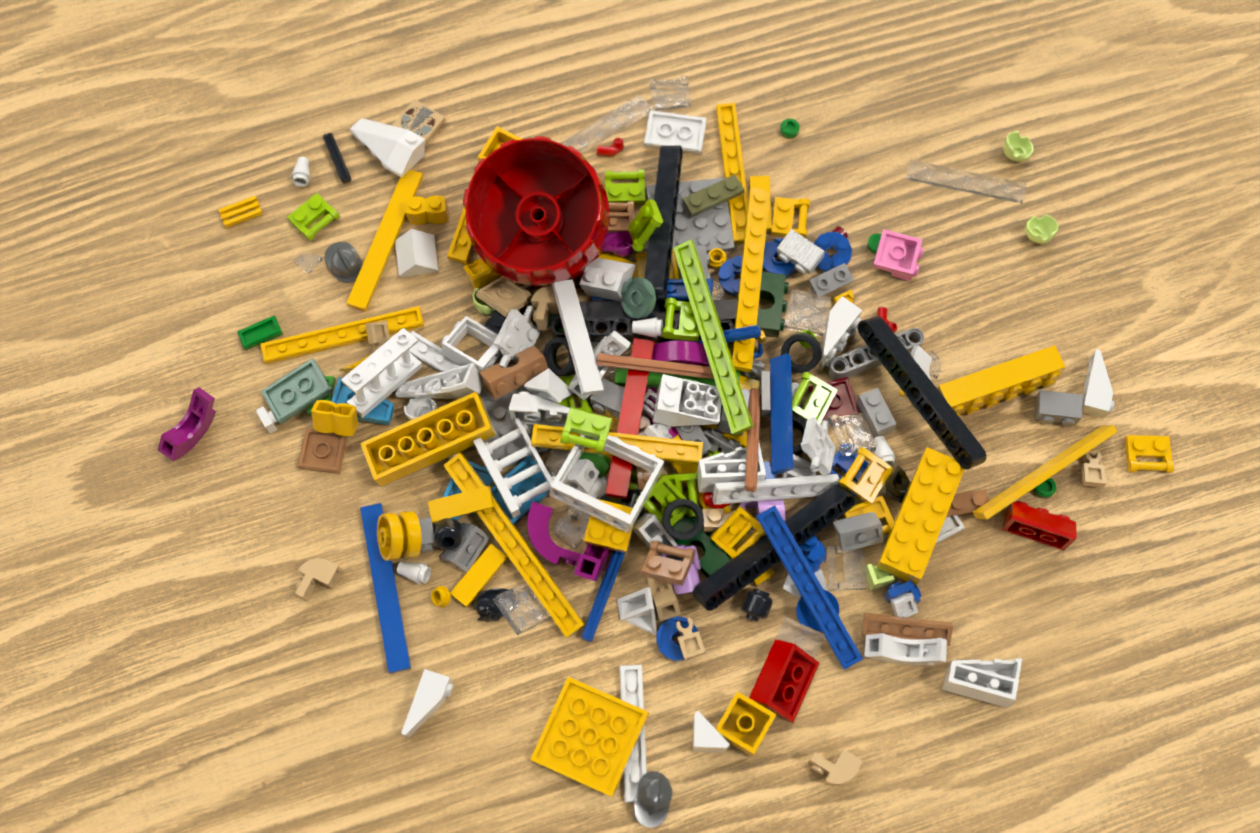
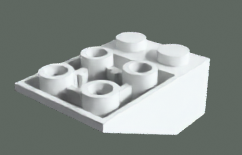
[819,297,862,371]
[652,374,722,426]

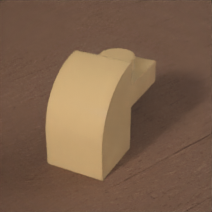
[531,285,560,330]
[295,558,343,602]
[647,577,681,621]
[808,749,863,786]

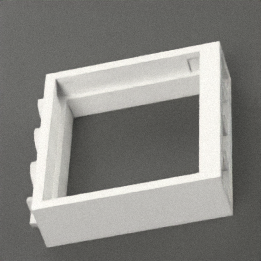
[550,435,664,534]

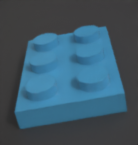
[491,455,550,525]

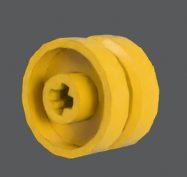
[377,511,422,561]

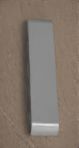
[828,328,924,380]

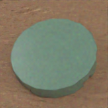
[621,277,656,319]

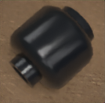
[434,518,462,550]
[741,588,773,622]

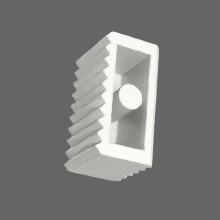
[777,229,824,275]

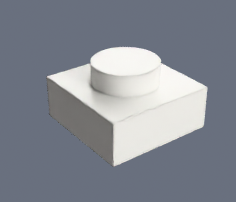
[256,407,278,434]
[644,423,673,439]
[891,591,918,617]

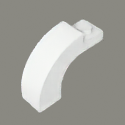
[568,331,630,400]
[864,633,947,666]

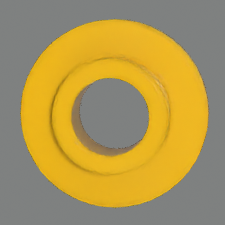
[708,248,727,268]
[431,586,451,608]

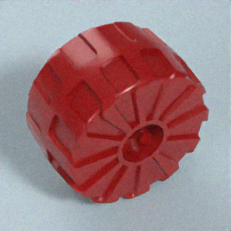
[463,136,610,289]

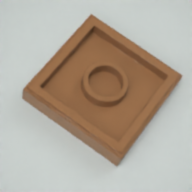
[297,428,348,474]

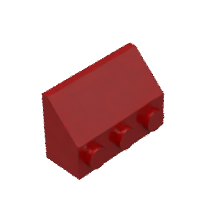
[1002,501,1077,551]
[749,639,820,723]

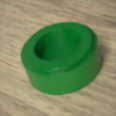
[780,119,800,139]
[867,233,882,254]
[1033,478,1056,499]

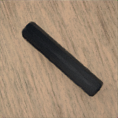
[323,133,352,184]

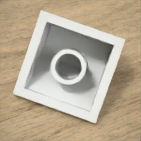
[580,258,635,301]

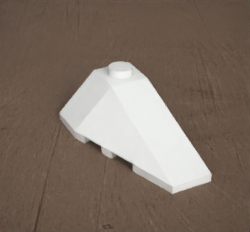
[395,363,483,399]
[509,392,570,427]

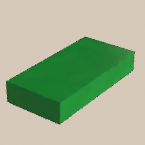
[237,315,283,351]

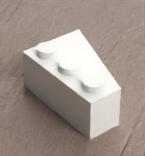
[697,444,766,493]
[943,658,1022,708]

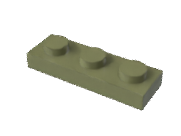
[683,174,745,217]

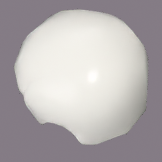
[403,398,437,421]

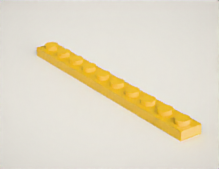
[731,188,770,372]
[443,452,585,638]

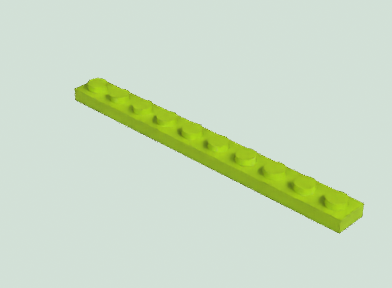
[673,239,754,435]

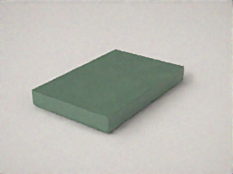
[261,358,333,425]

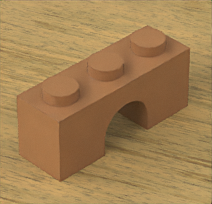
[479,345,548,399]

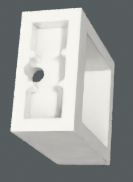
[441,316,503,374]

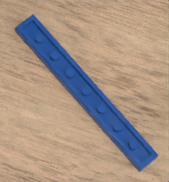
[360,503,411,674]
[756,505,863,670]

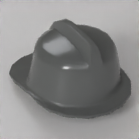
[324,242,363,283]
[634,771,673,827]

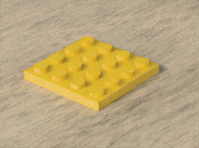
[530,677,649,798]

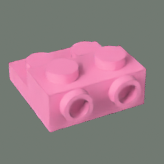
[873,229,924,281]

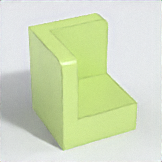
[864,564,895,591]

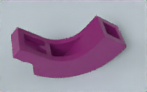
[651,341,710,367]
[158,387,216,461]
[528,502,580,566]
[574,544,611,581]

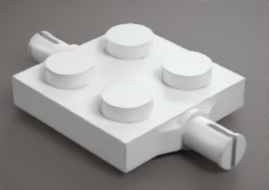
[493,306,541,368]
[801,417,836,476]

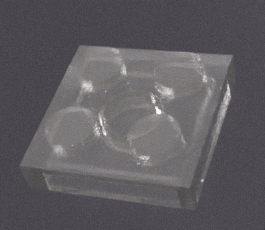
[784,289,832,337]
[493,582,551,636]

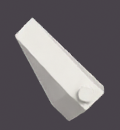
[350,118,425,177]

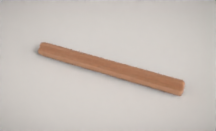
[596,353,715,380]
[745,388,761,492]

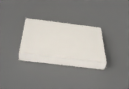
[644,110,707,155]

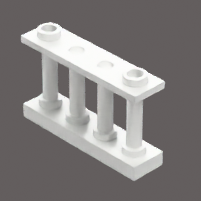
[341,328,422,418]
[473,418,556,518]

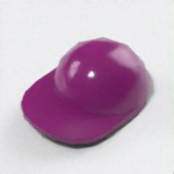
[603,232,634,257]

